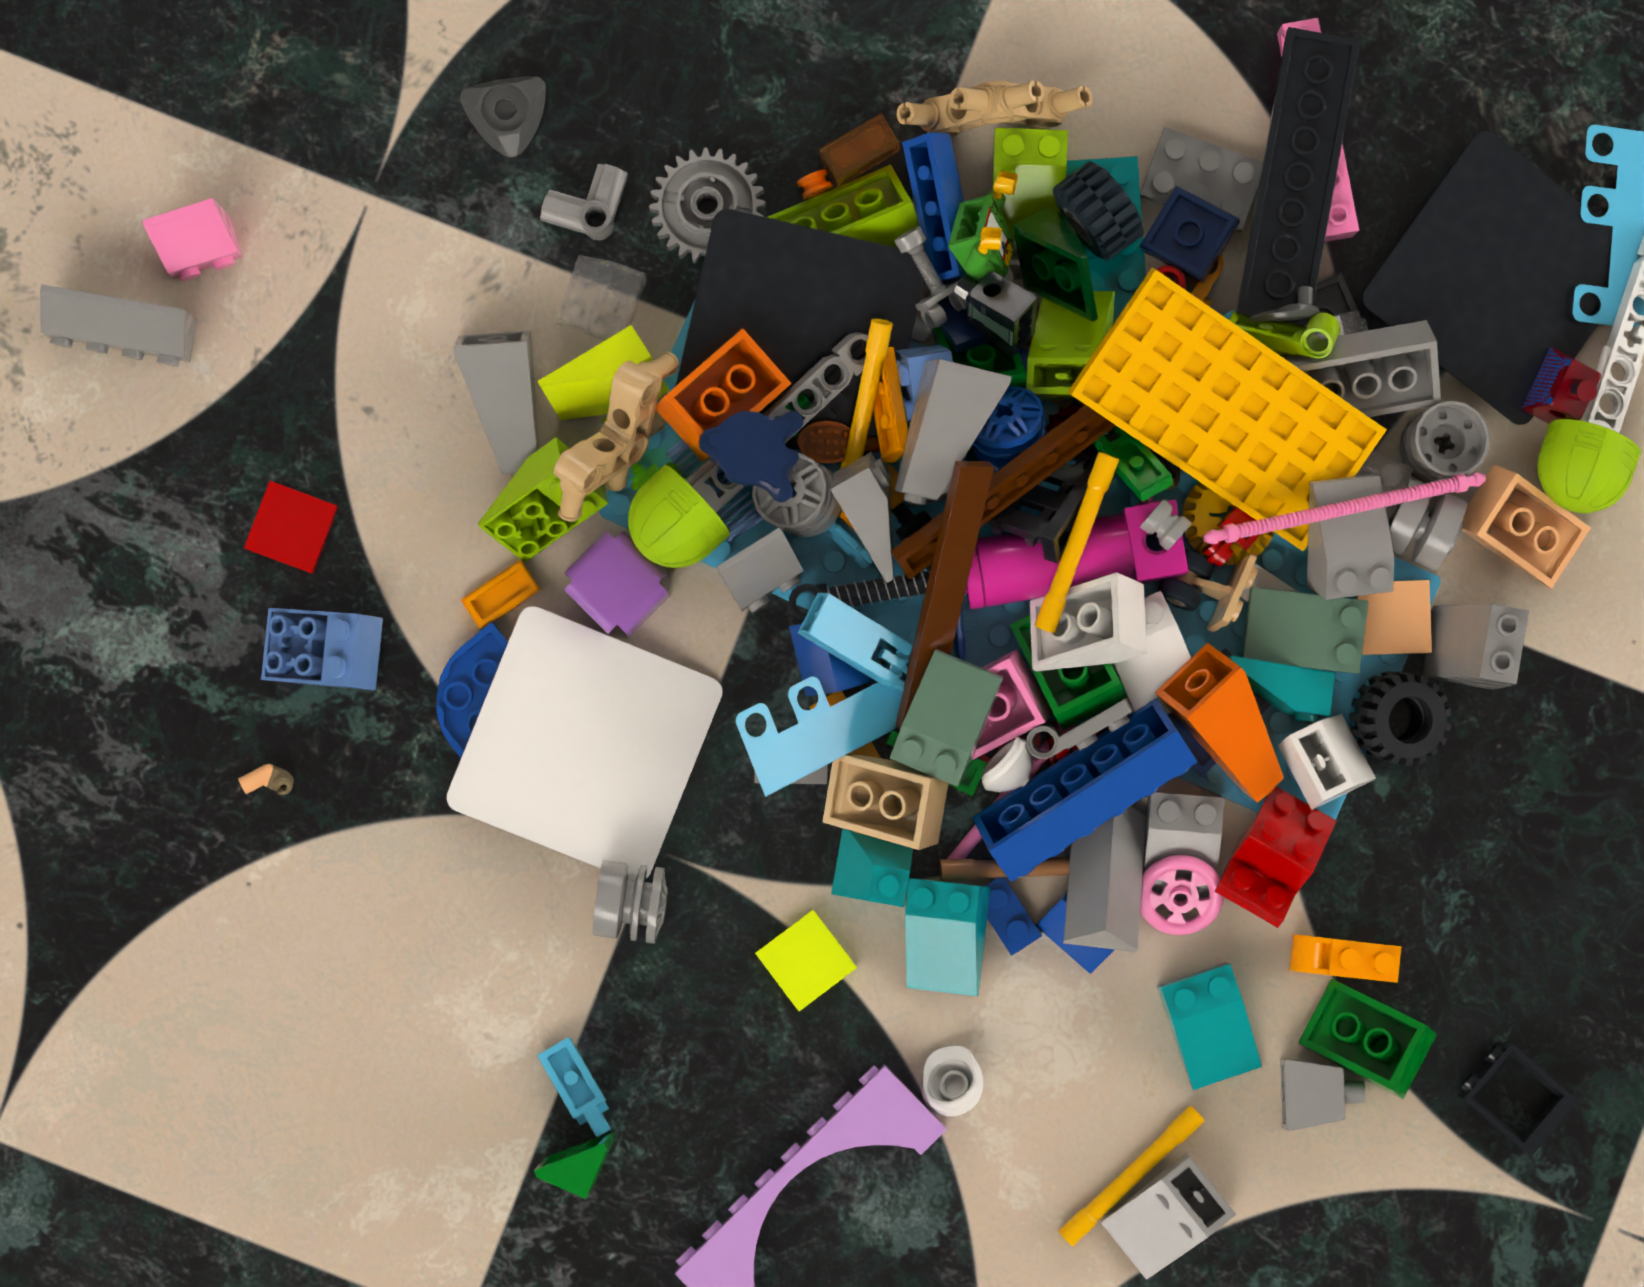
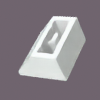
[1278,714,1376,810]

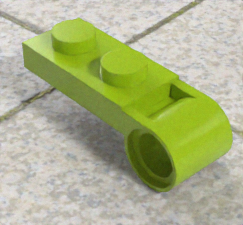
[1229,310,1341,359]

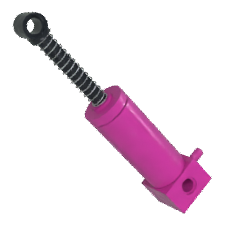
[789,496,1189,621]

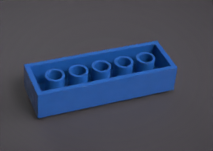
[972,698,1198,882]

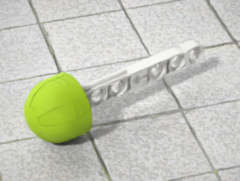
[1537,235,1644,513]

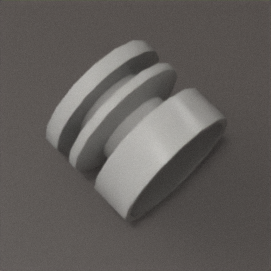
[1399,401,1490,483]
[752,453,841,538]
[593,860,668,944]

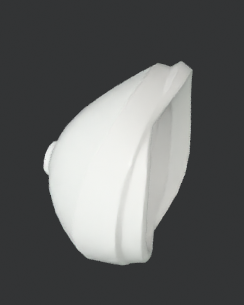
[981,737,1032,792]
[921,1046,983,1116]

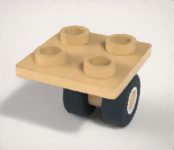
[1157,549,1258,633]

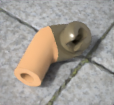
[238,764,294,795]

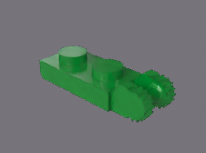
[1093,426,1174,502]

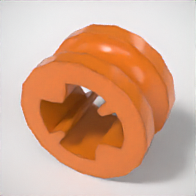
[796,169,833,200]

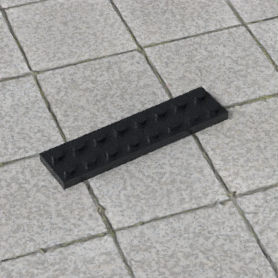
[1236,27,1360,327]

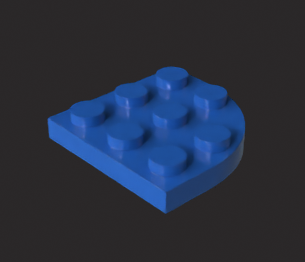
[436,622,508,758]

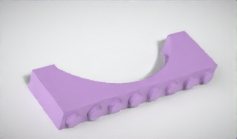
[675,1064,947,1287]

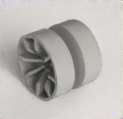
[1387,476,1467,571]

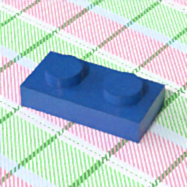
[985,877,1042,956]

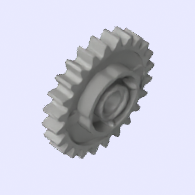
[649,147,766,264]

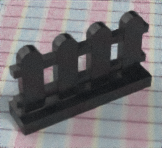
[987,433,1118,564]

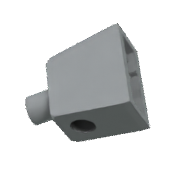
[1280,1058,1365,1131]

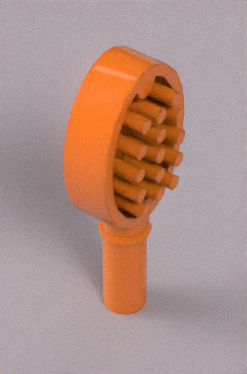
[797,421,880,463]

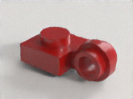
[1203,506,1261,567]

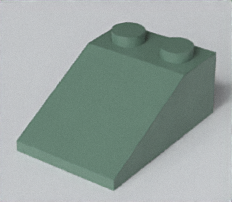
[1242,587,1368,674]
[890,649,1004,787]

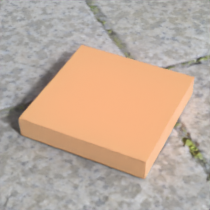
[1355,580,1432,655]

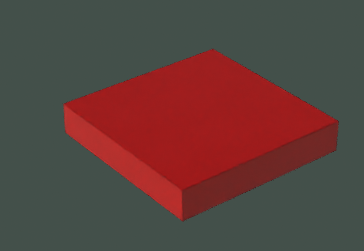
[244,480,339,574]

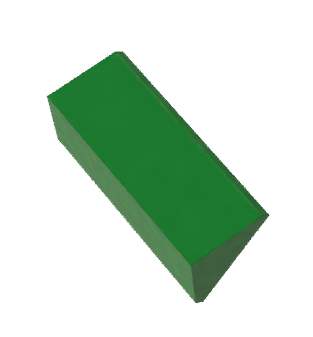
[534,1132,615,1199]

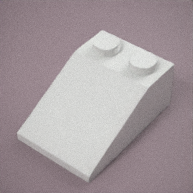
[1030,572,1147,671]
[1111,590,1191,714]

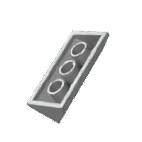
[1063,806,1146,952]

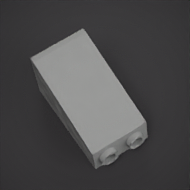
[1421,604,1529,690]

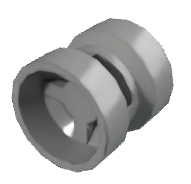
[1140,499,1192,551]

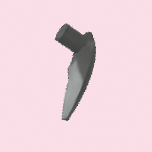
[1249,286,1320,322]

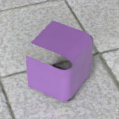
[564,531,670,637]

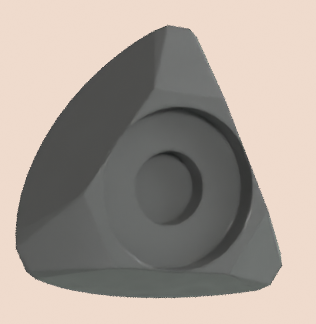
[460,76,546,157]

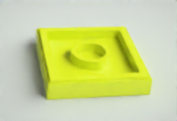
[755,909,857,1011]

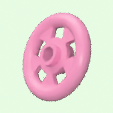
[1140,855,1224,935]

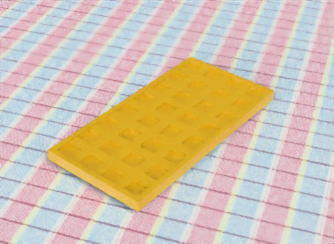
[1068,268,1387,551]

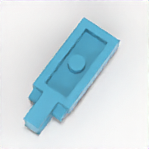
[537,1037,611,1137]

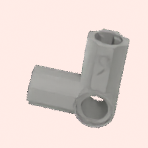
[540,164,628,241]

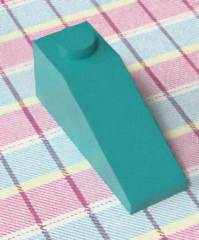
[1228,656,1335,724]

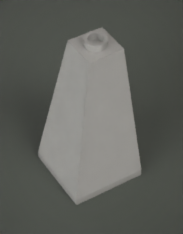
[453,330,539,478]
[895,359,1011,505]

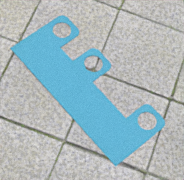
[1573,125,1644,327]
[736,635,909,797]

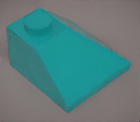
[831,828,913,907]

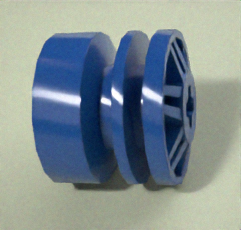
[972,386,1048,473]

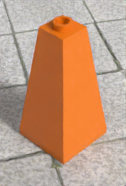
[1155,643,1284,803]

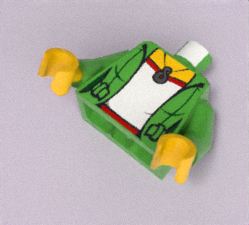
[948,171,1018,282]

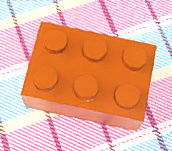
[656,328,792,462]

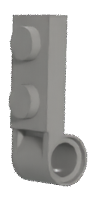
[1026,697,1134,759]

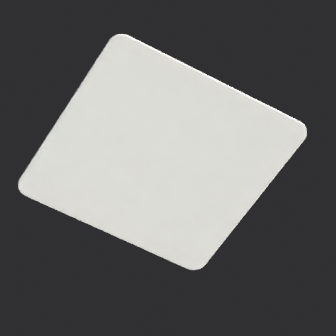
[447,606,722,880]

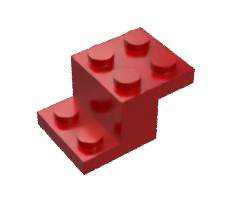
[1214,786,1336,928]

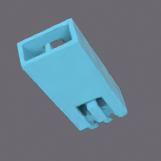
[798,593,913,692]

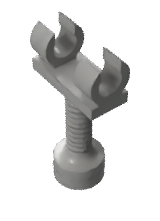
[894,226,967,329]

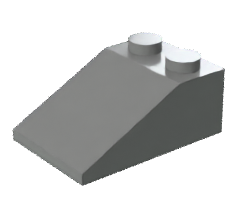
[830,452,895,583]
[1307,474,1394,600]
[716,527,804,613]
[1143,792,1225,901]

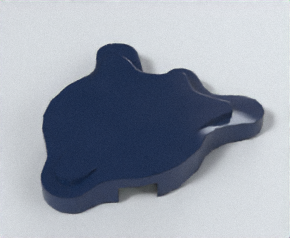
[699,411,803,503]

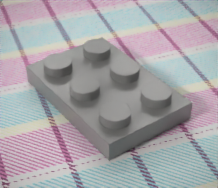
[1140,127,1263,233]

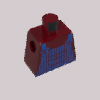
[1521,347,1601,424]

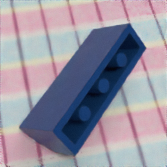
[902,132,967,284]

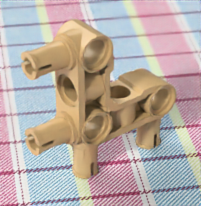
[897,80,1093,137]
[554,352,679,522]

